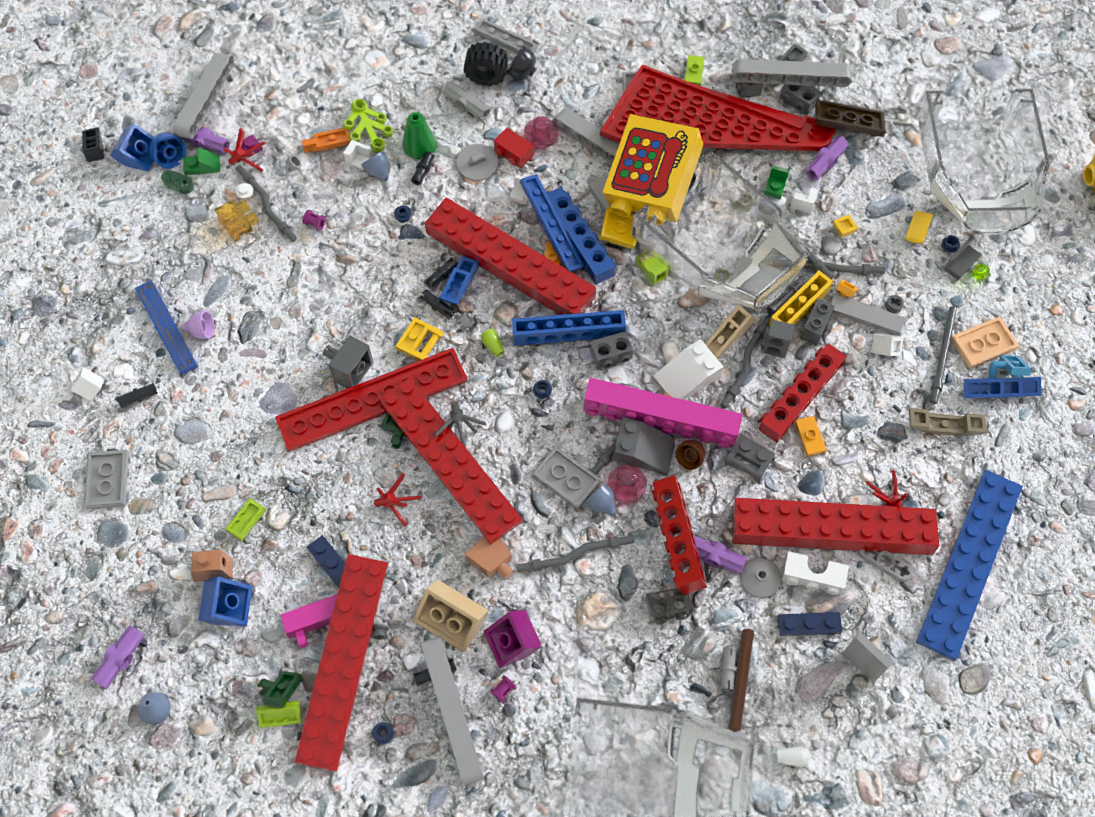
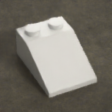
[653,339,723,400]

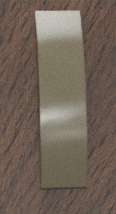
[909,408,987,436]

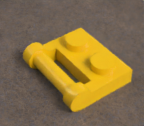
[395,317,444,361]

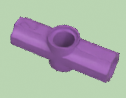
[180,127,230,154]
[805,136,849,181]
[684,535,747,575]
[91,625,145,689]

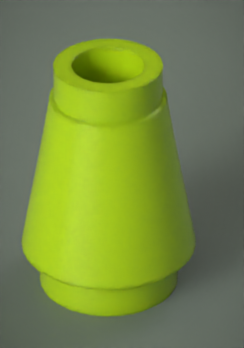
[480,328,505,357]

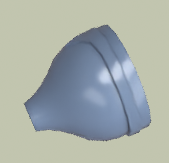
[361,151,388,180]
[585,483,617,516]
[137,692,171,725]

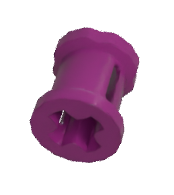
[302,209,326,231]
[490,675,517,704]

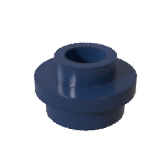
[394,205,412,223]
[941,235,960,253]
[533,380,552,399]
[372,722,394,744]

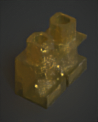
[214,199,259,242]

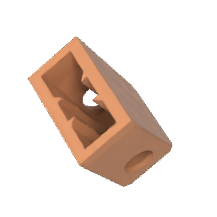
[465,537,514,580]
[191,550,233,582]

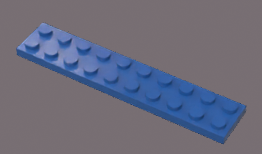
[916,469,1023,661]

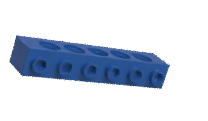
[547,186,616,285]
[512,310,626,346]

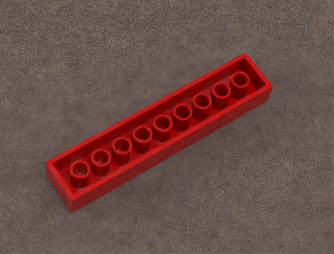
[425,197,596,315]
[732,497,939,555]

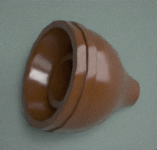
[675,440,705,470]

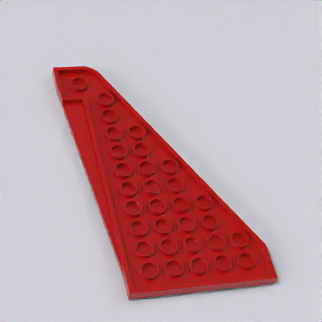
[600,64,836,151]

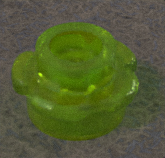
[972,263,991,281]

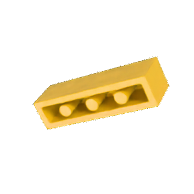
[769,271,833,327]

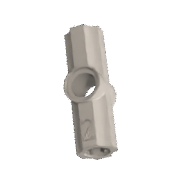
[443,81,491,120]

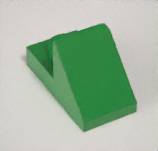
[183,148,220,175]
[764,165,790,199]

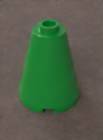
[402,112,436,159]

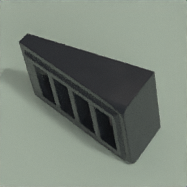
[82,127,104,162]

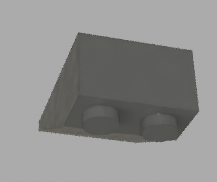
[611,417,676,475]

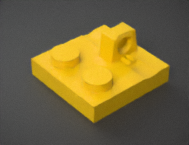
[599,206,641,249]

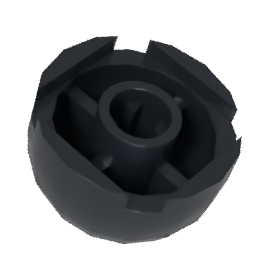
[506,45,537,80]

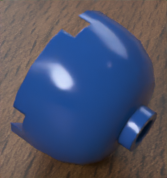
[149,132,187,169]

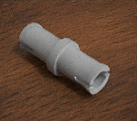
[720,646,737,691]

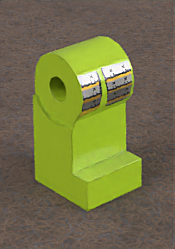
[636,249,668,285]

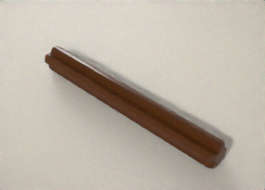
[728,629,754,732]

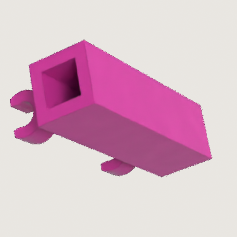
[280,594,337,648]

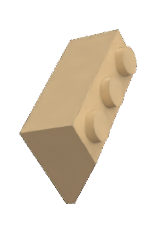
[413,579,489,652]

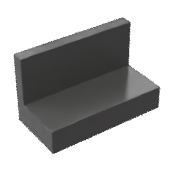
[944,236,982,281]

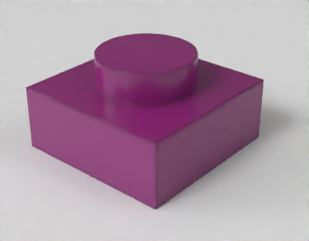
[242,134,263,158]

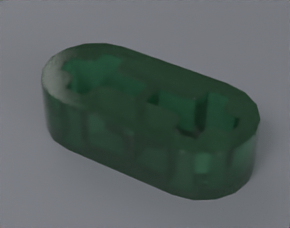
[161,170,194,194]

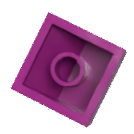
[483,610,542,669]

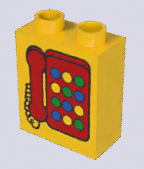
[602,114,704,225]

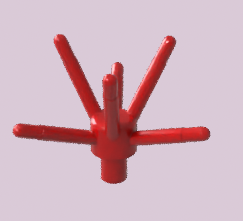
[223,128,266,172]
[866,470,908,507]
[374,473,422,526]

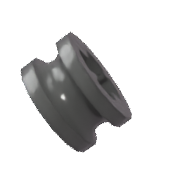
[885,295,904,314]
[371,624,389,639]

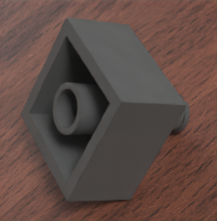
[323,335,374,388]

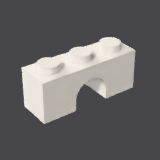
[781,551,849,595]

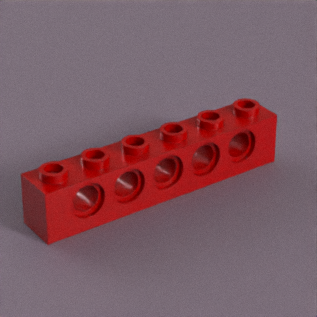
[758,343,847,443]
[651,475,707,595]

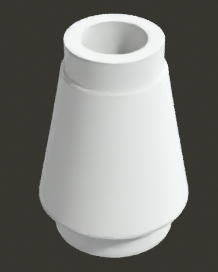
[778,746,809,768]

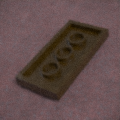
[815,99,886,137]

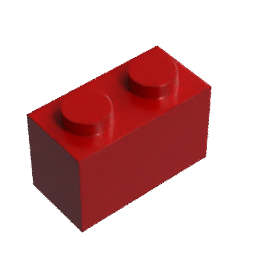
[494,127,534,169]

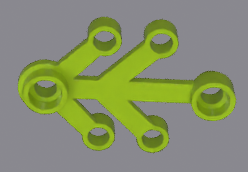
[343,99,393,154]

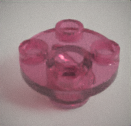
[524,116,558,150]
[607,465,647,504]

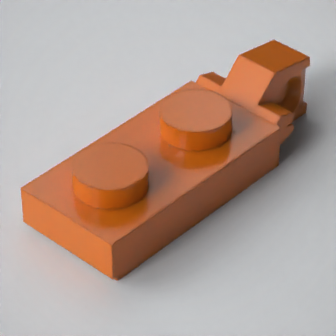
[302,128,350,153]

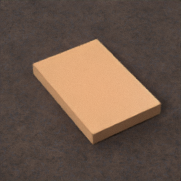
[951,316,1020,369]

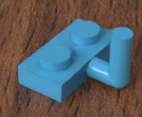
[988,355,1032,378]

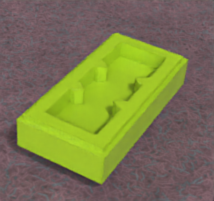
[685,55,705,86]
[225,498,266,541]
[256,701,302,728]

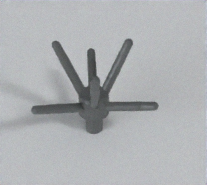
[434,401,486,447]

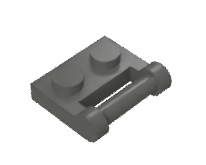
[724,434,776,482]

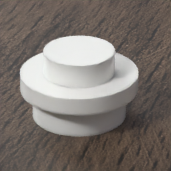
[235,183,254,200]

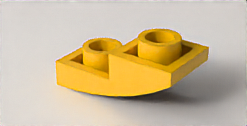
[905,210,933,244]

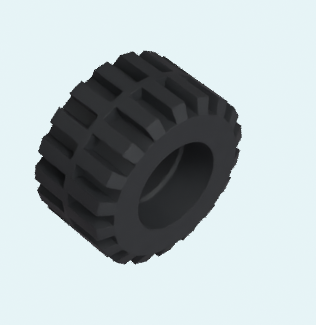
[463,42,508,86]

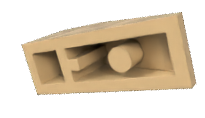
[705,305,756,359]

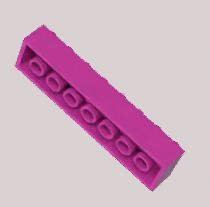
[583,377,743,448]

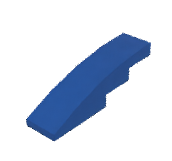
[440,256,480,305]
[964,377,1042,398]

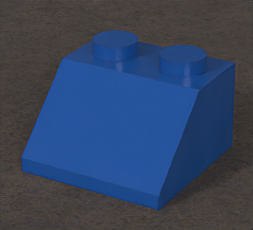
[110,123,154,172]
[198,576,253,626]

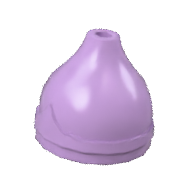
[182,310,215,339]

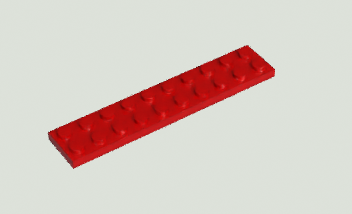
[275,348,468,452]
[378,378,523,545]
[295,554,388,771]

